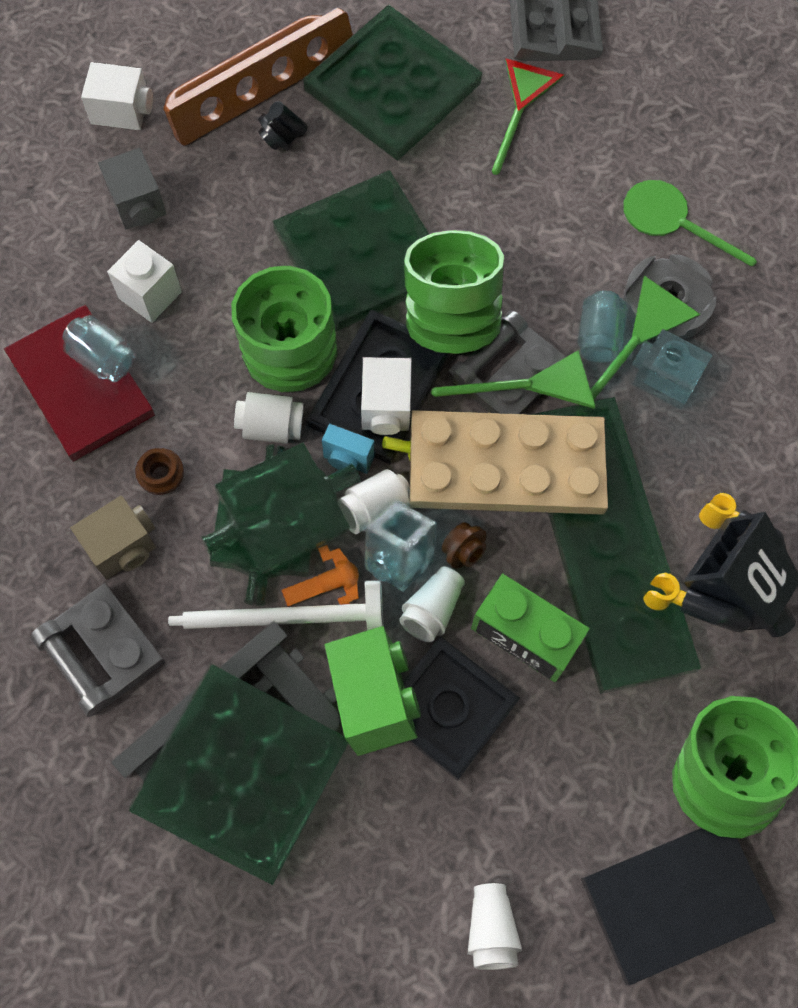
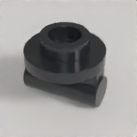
[258,101,308,151]

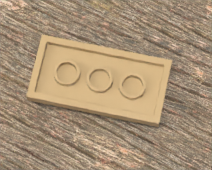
[409,410,608,514]

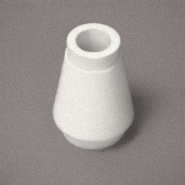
[400,567,465,642]
[468,883,522,970]

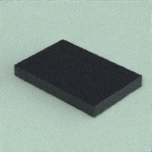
[307,309,451,465]
[581,828,776,986]

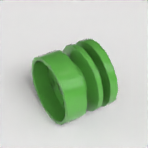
[404,230,504,354]
[231,266,337,392]
[672,696,798,839]

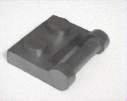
[448,311,565,414]
[30,583,165,717]

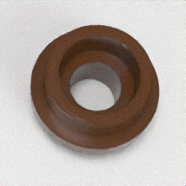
[135,448,184,495]
[441,522,487,569]

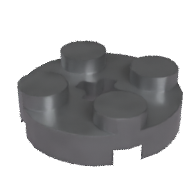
[622,254,716,345]

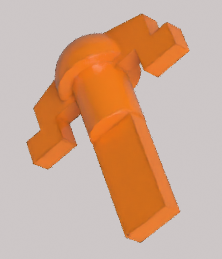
[281,545,359,606]

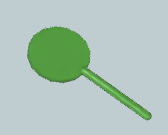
[623,180,757,266]

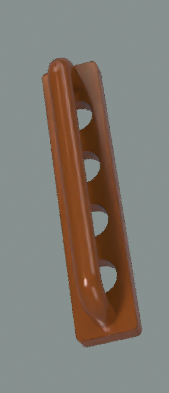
[164,8,355,146]

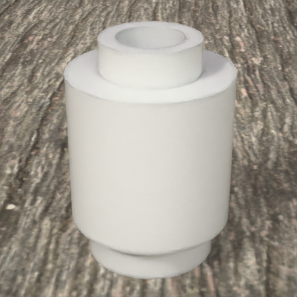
[234,392,304,444]
[337,469,410,534]

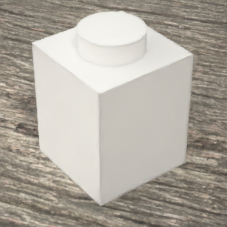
[81,62,153,130]
[107,240,182,323]
[361,357,411,435]

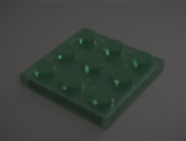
[303,4,482,161]
[273,170,429,332]
[128,663,348,885]

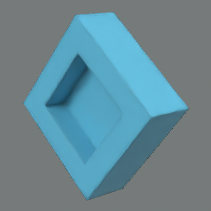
[322,424,374,474]

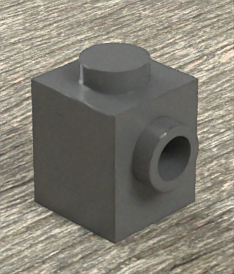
[98,148,167,230]

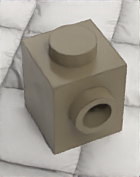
[70,495,156,580]

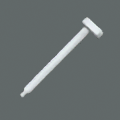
[168,580,383,631]

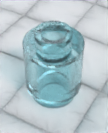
[577,291,628,363]
[63,315,136,383]

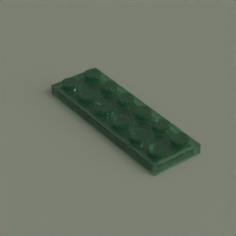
[530,397,701,694]

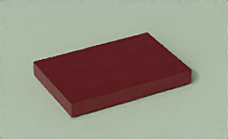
[3,304,155,462]

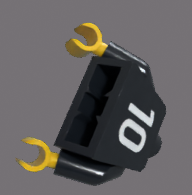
[643,493,798,637]

